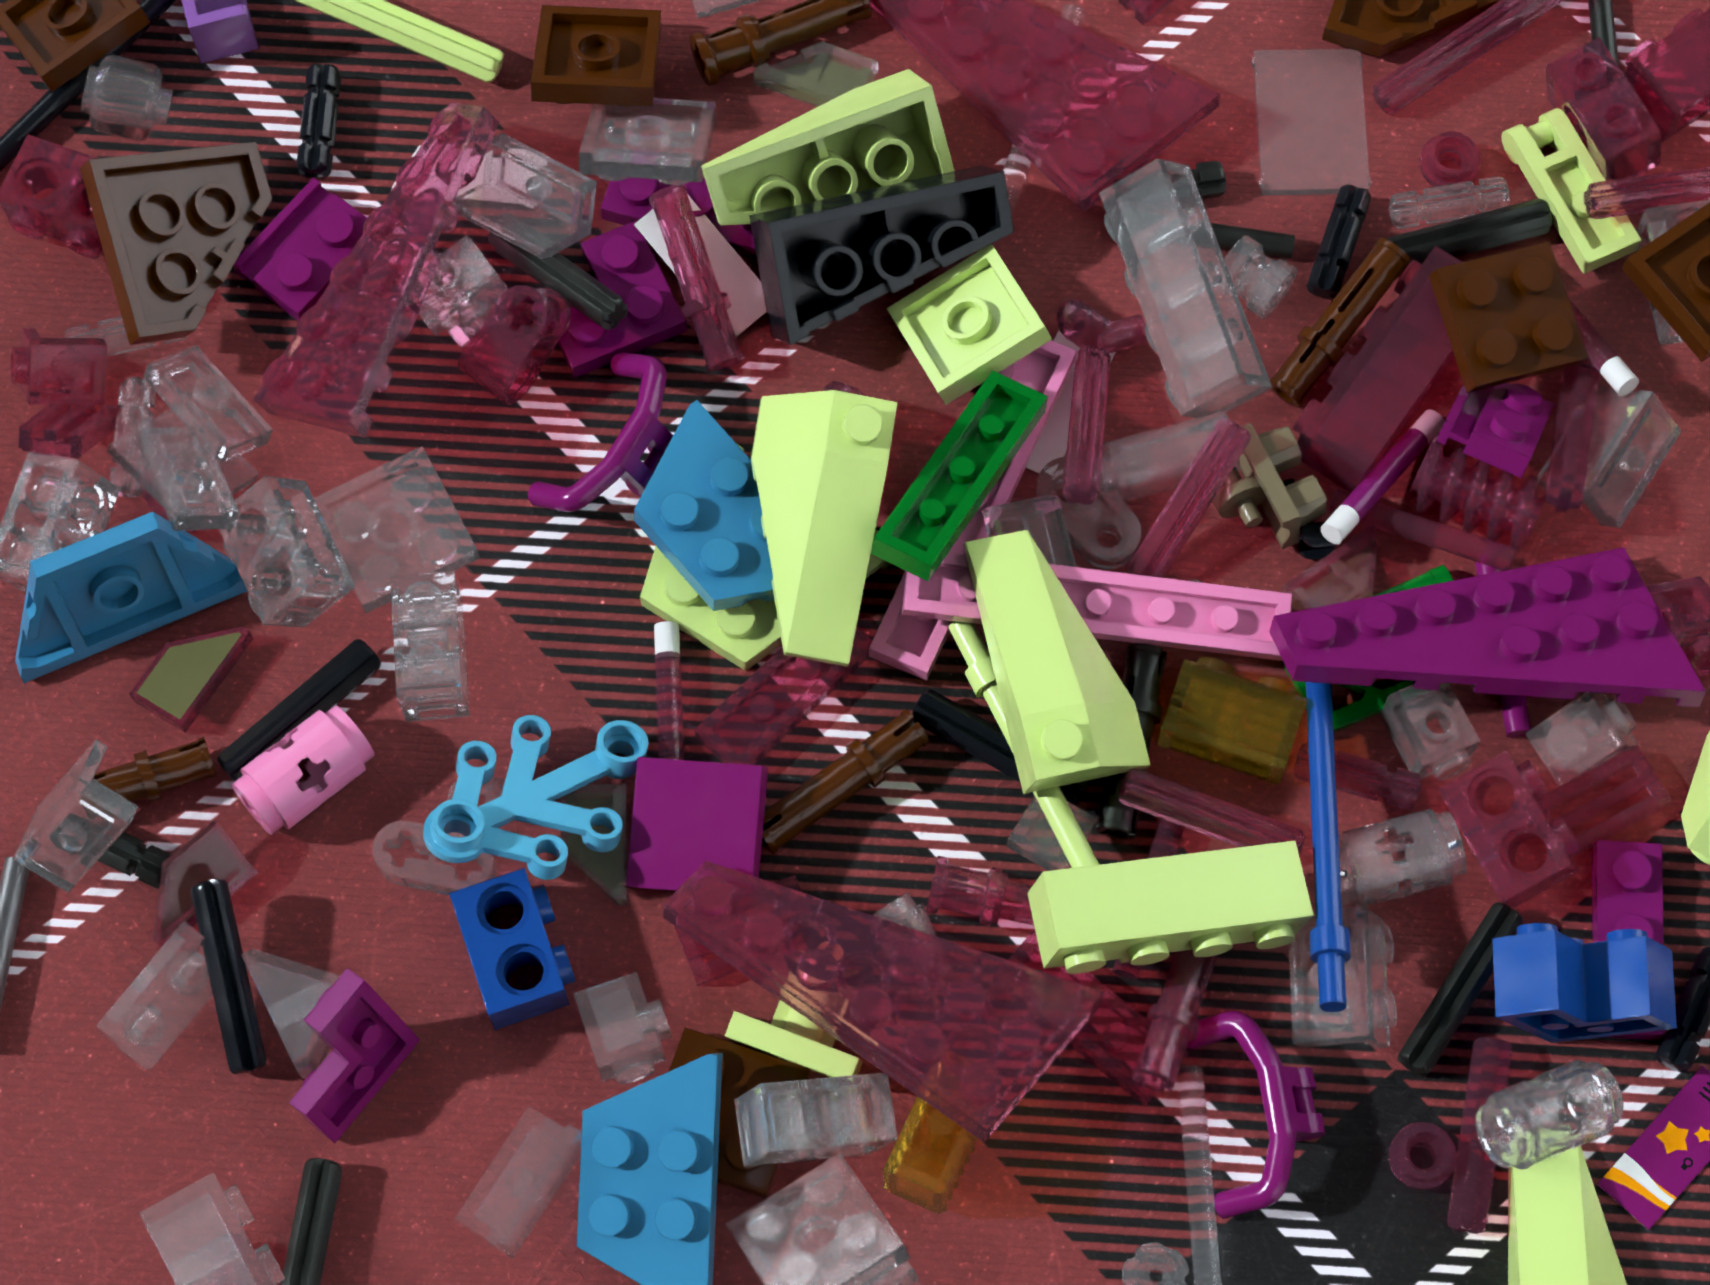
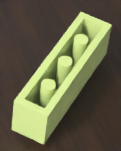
[1027,841,1314,974]

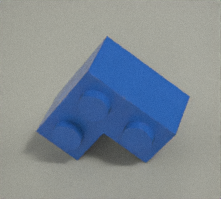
[1492,923,1677,1043]

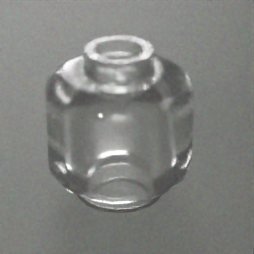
[80,55,173,141]

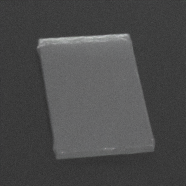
[1251,49,1372,195]

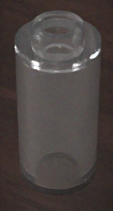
[1093,411,1240,504]

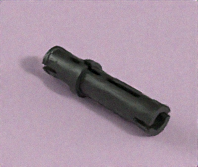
[1095,643,1168,840]

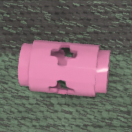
[231,705,375,835]

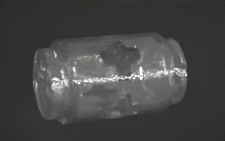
[1338,809,1467,909]
[1475,1060,1624,1169]

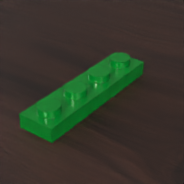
[871,370,1048,582]

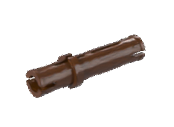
[1267,237,1411,407]
[762,709,930,854]

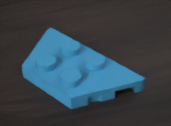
[634,400,774,611]
[15,511,253,683]
[577,1053,723,1285]

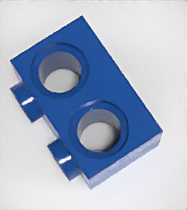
[449,868,576,1030]

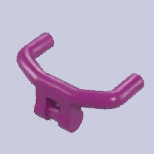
[528,352,673,512]
[1182,1011,1326,1219]

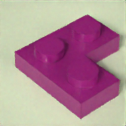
[548,220,687,378]
[289,968,420,1143]

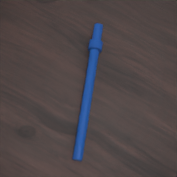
[1305,682,1351,1012]

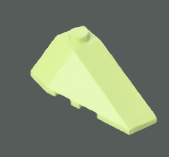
[701,69,955,225]
[751,390,898,667]
[963,530,1151,794]
[1508,1132,1627,1285]

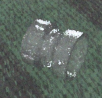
[1212,235,1298,320]

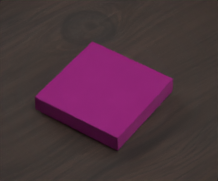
[626,757,768,898]

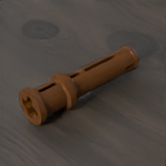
[689,0,872,86]

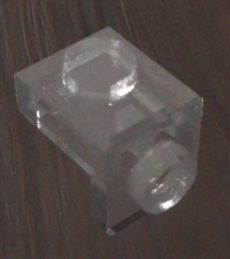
[1525,692,1639,788]

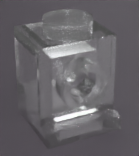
[1380,683,1480,782]

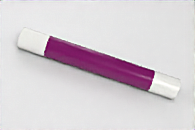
[1321,409,1445,544]

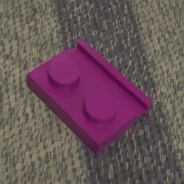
[233,177,383,324]
[1437,383,1554,478]

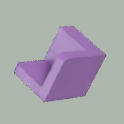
[181,0,259,64]

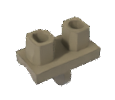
[1213,423,1327,549]

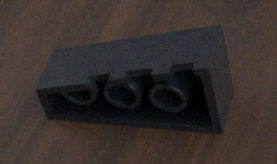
[749,165,1014,345]

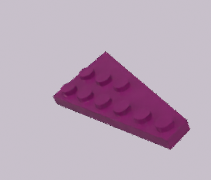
[1269,547,1706,708]

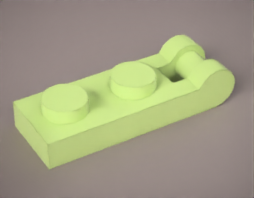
[1501,108,1642,274]

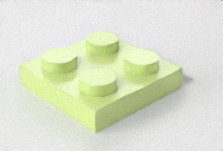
[886,244,1052,405]

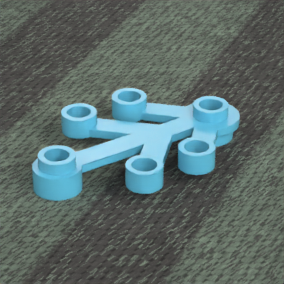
[423,715,649,880]

